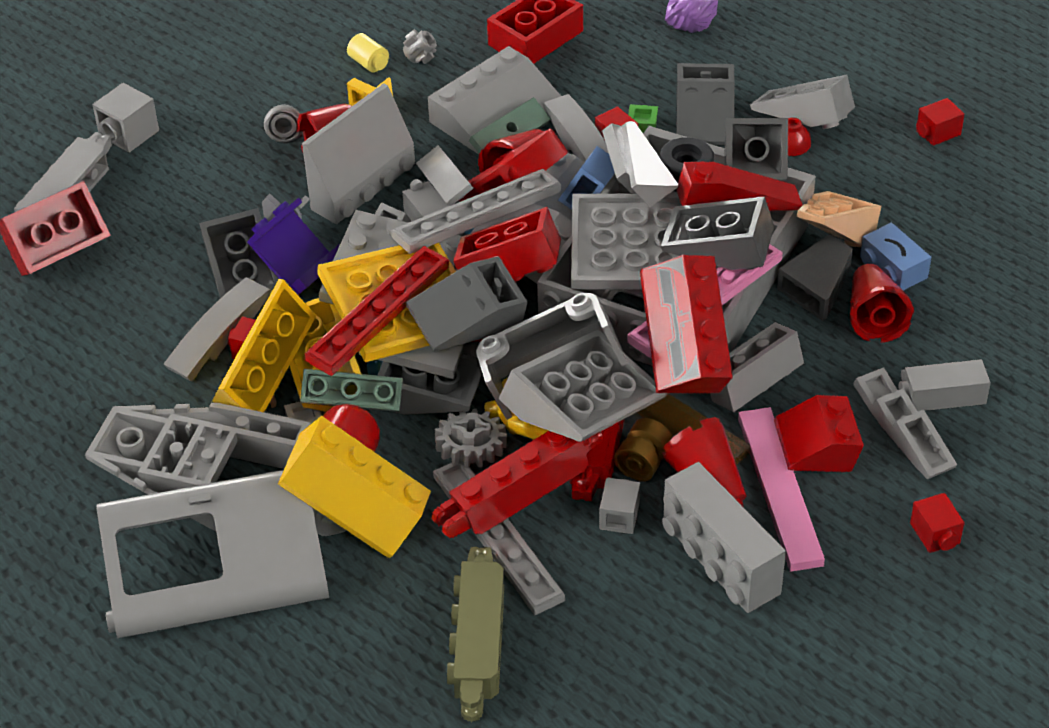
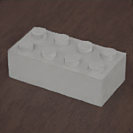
[662,462,786,613]

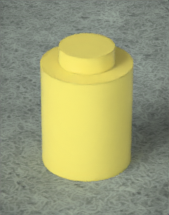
[347,33,389,73]

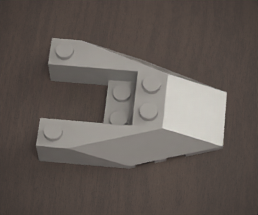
[85,403,311,531]

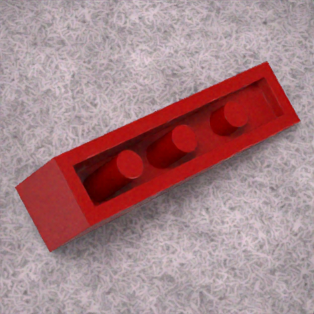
[676,161,803,211]

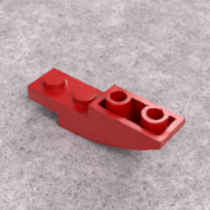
[459,128,568,202]

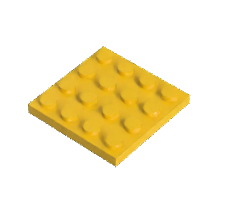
[317,243,456,362]

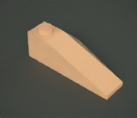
[797,191,881,247]

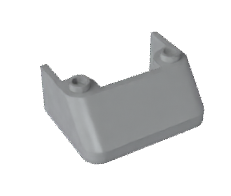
[476,293,628,420]

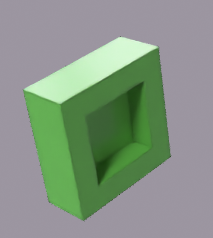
[628,104,658,132]

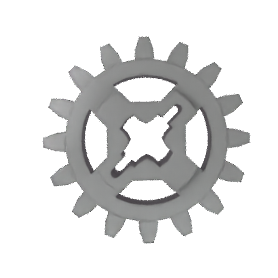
[435,409,507,468]

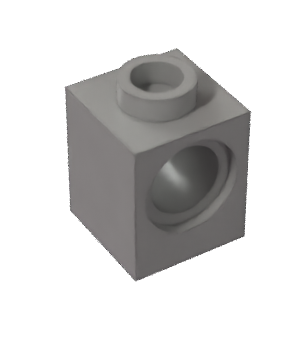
[599,478,640,534]

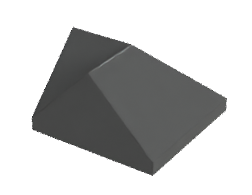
[724,118,788,180]

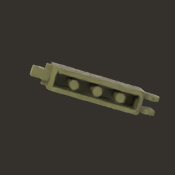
[447,547,505,723]

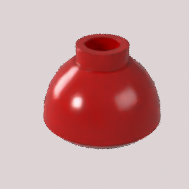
[788,117,811,156]

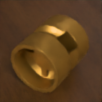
[614,418,672,481]

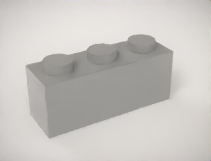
[710,322,804,412]

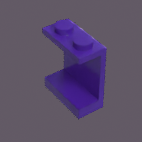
[247,198,340,295]

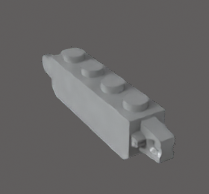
[14,132,112,212]

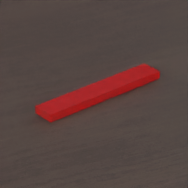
[305,246,450,376]

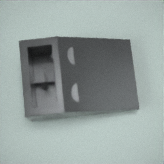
[676,63,735,145]
[406,256,527,352]

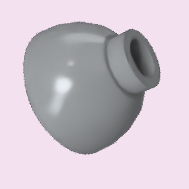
[264,104,302,142]

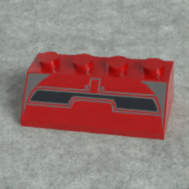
[640,255,733,393]

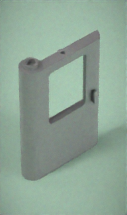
[97,470,329,638]

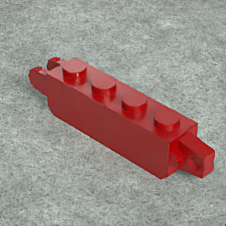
[570,419,625,501]
[431,431,603,539]

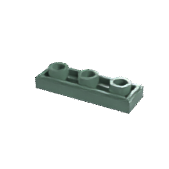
[469,97,551,153]
[300,369,403,412]

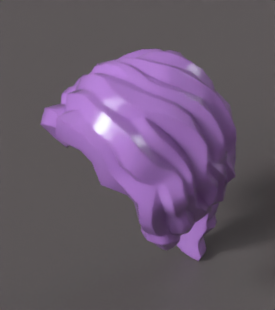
[665,0,718,33]

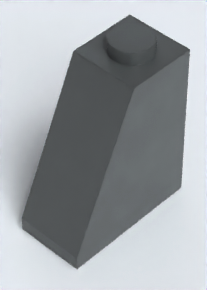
[777,234,853,321]

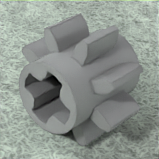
[403,29,437,64]

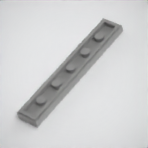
[392,169,561,254]
[433,462,565,616]

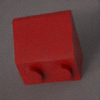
[774,395,864,472]

